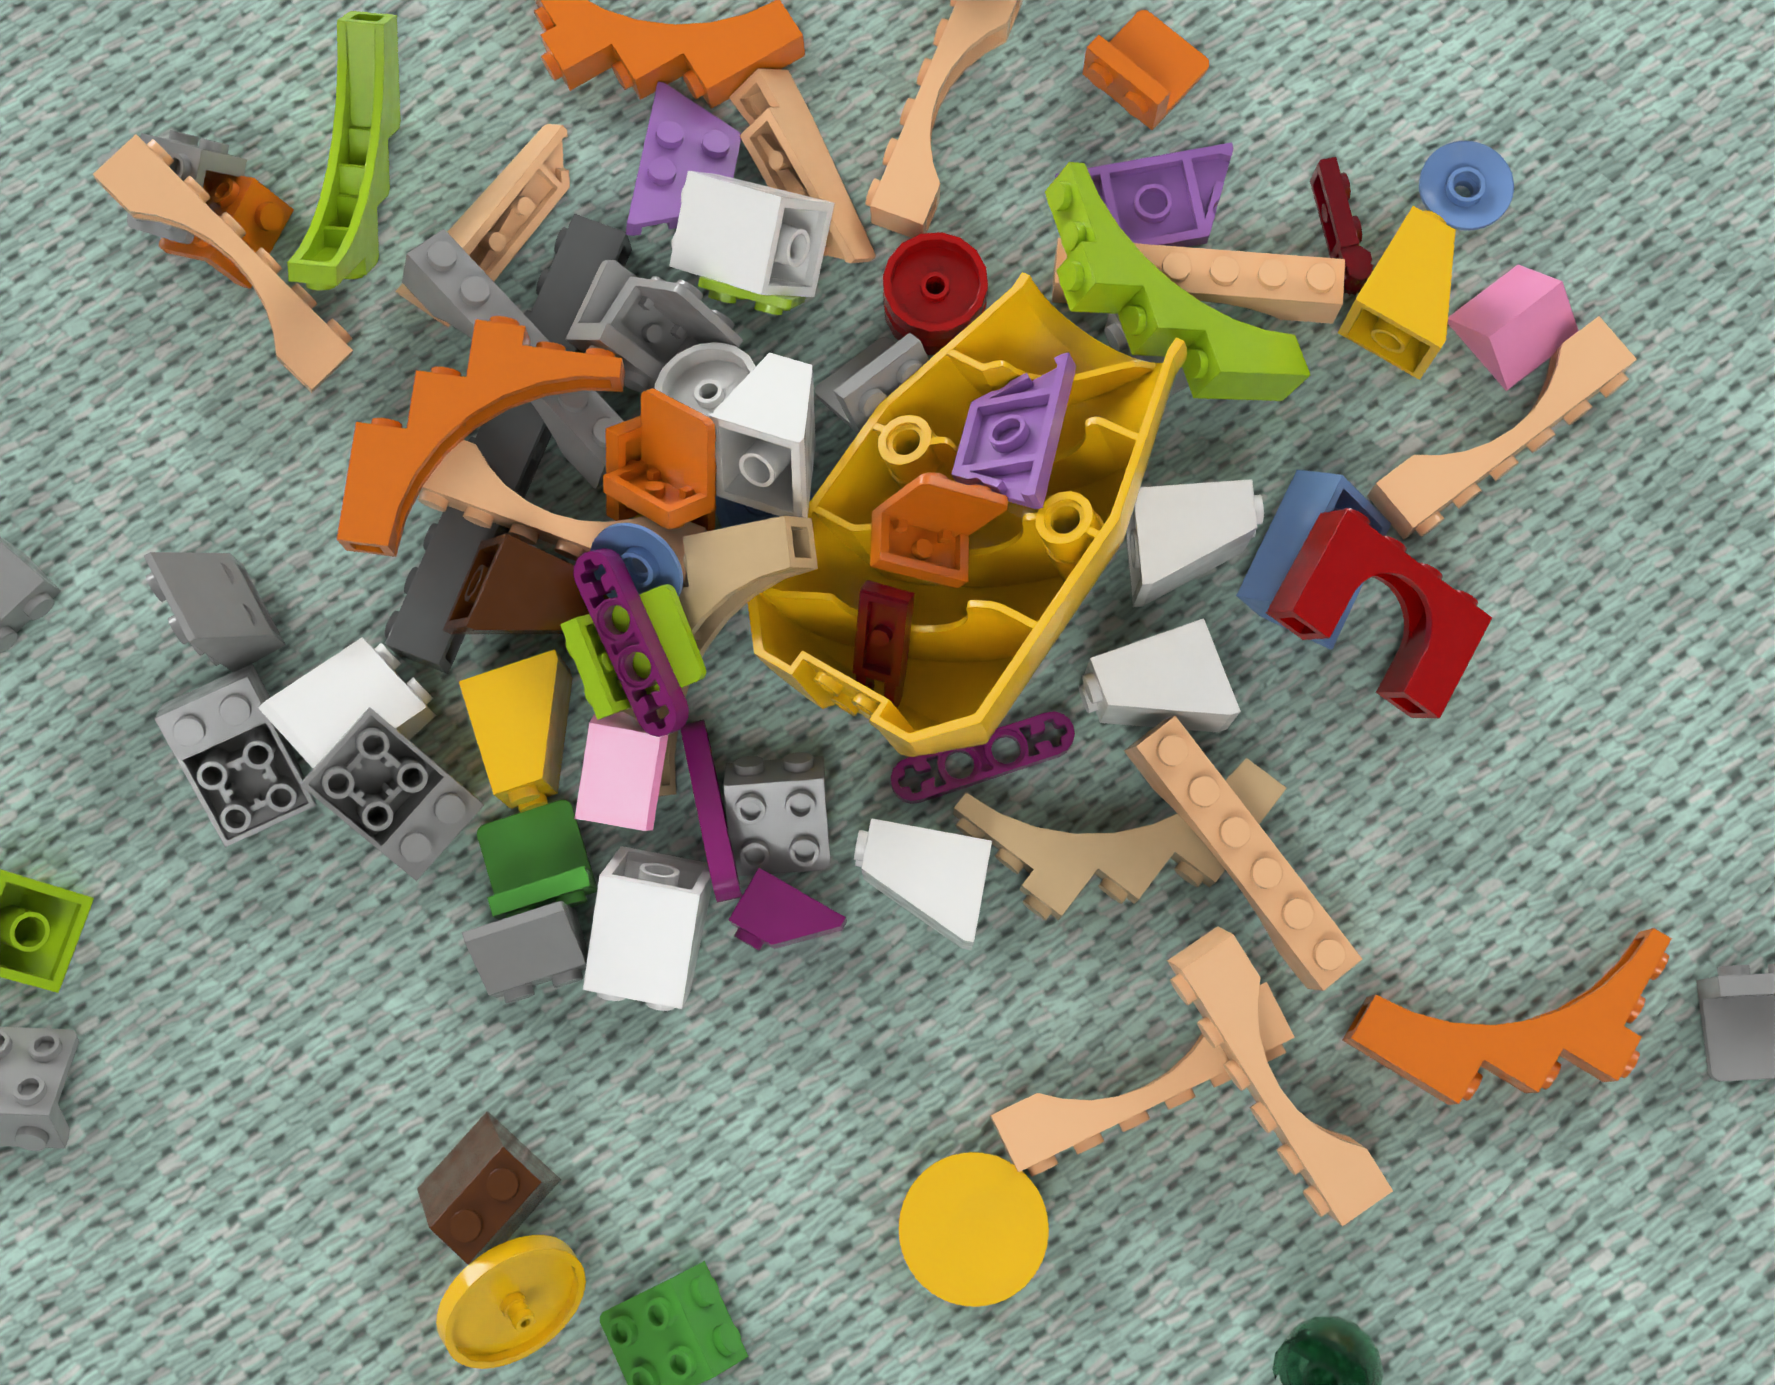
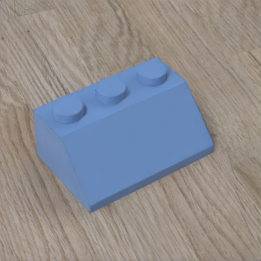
[1236,470,1391,649]

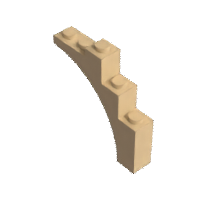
[623,516,818,797]
[953,758,1287,920]

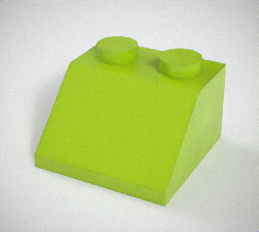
[0,869,94,993]

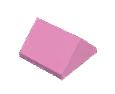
[1448,265,1579,391]
[574,711,668,831]

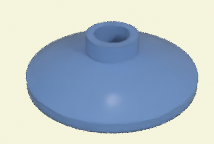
[1419,141,1514,231]
[590,523,683,598]

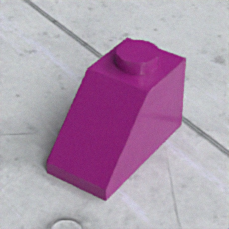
[728,868,847,951]

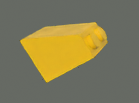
[1338,206,1456,380]
[459,649,573,813]

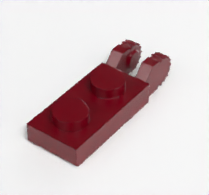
[1310,157,1374,296]
[852,580,915,709]

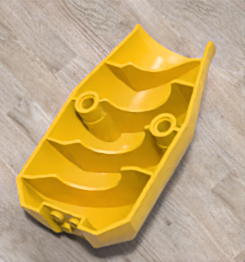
[747,272,1187,757]

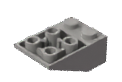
[144,552,286,672]
[154,664,316,847]
[300,707,484,881]

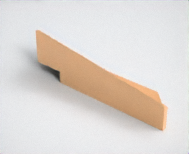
[729,69,876,263]
[395,124,570,327]

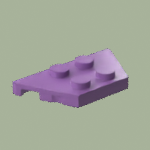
[626,81,741,236]
[1055,142,1234,247]
[951,352,1076,509]

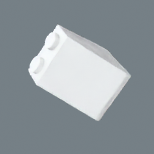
[669,171,835,297]
[710,352,816,518]
[1126,479,1264,607]
[1079,618,1241,732]
[258,637,436,768]
[854,818,992,950]
[583,846,712,1011]

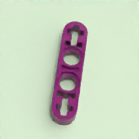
[573,548,689,737]
[891,711,1075,804]
[681,719,742,903]

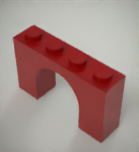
[1266,508,1492,718]

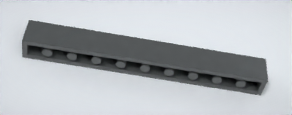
[385,214,632,674]

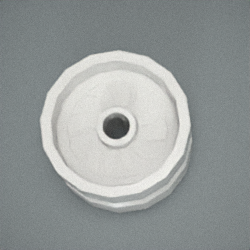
[655,342,756,418]

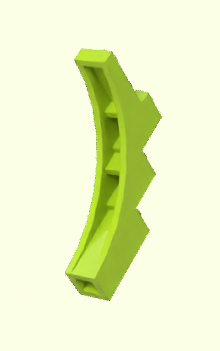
[287,11,401,290]
[1045,162,1311,401]

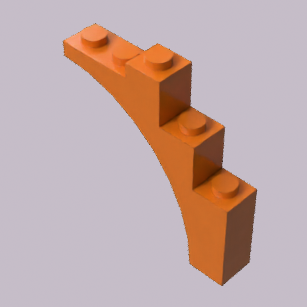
[534,0,805,109]
[337,316,625,557]
[1342,928,1672,1105]

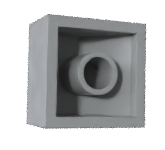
[0,537,61,653]
[462,901,588,1003]

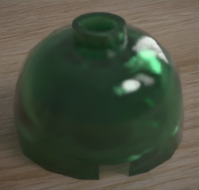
[1272,1316,1384,1385]

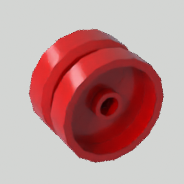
[883,232,988,355]

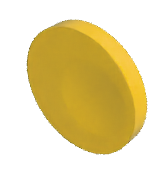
[899,1152,1049,1307]
[436,1235,586,1369]

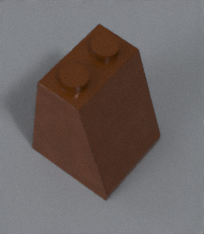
[443,533,609,634]
[417,1111,561,1265]

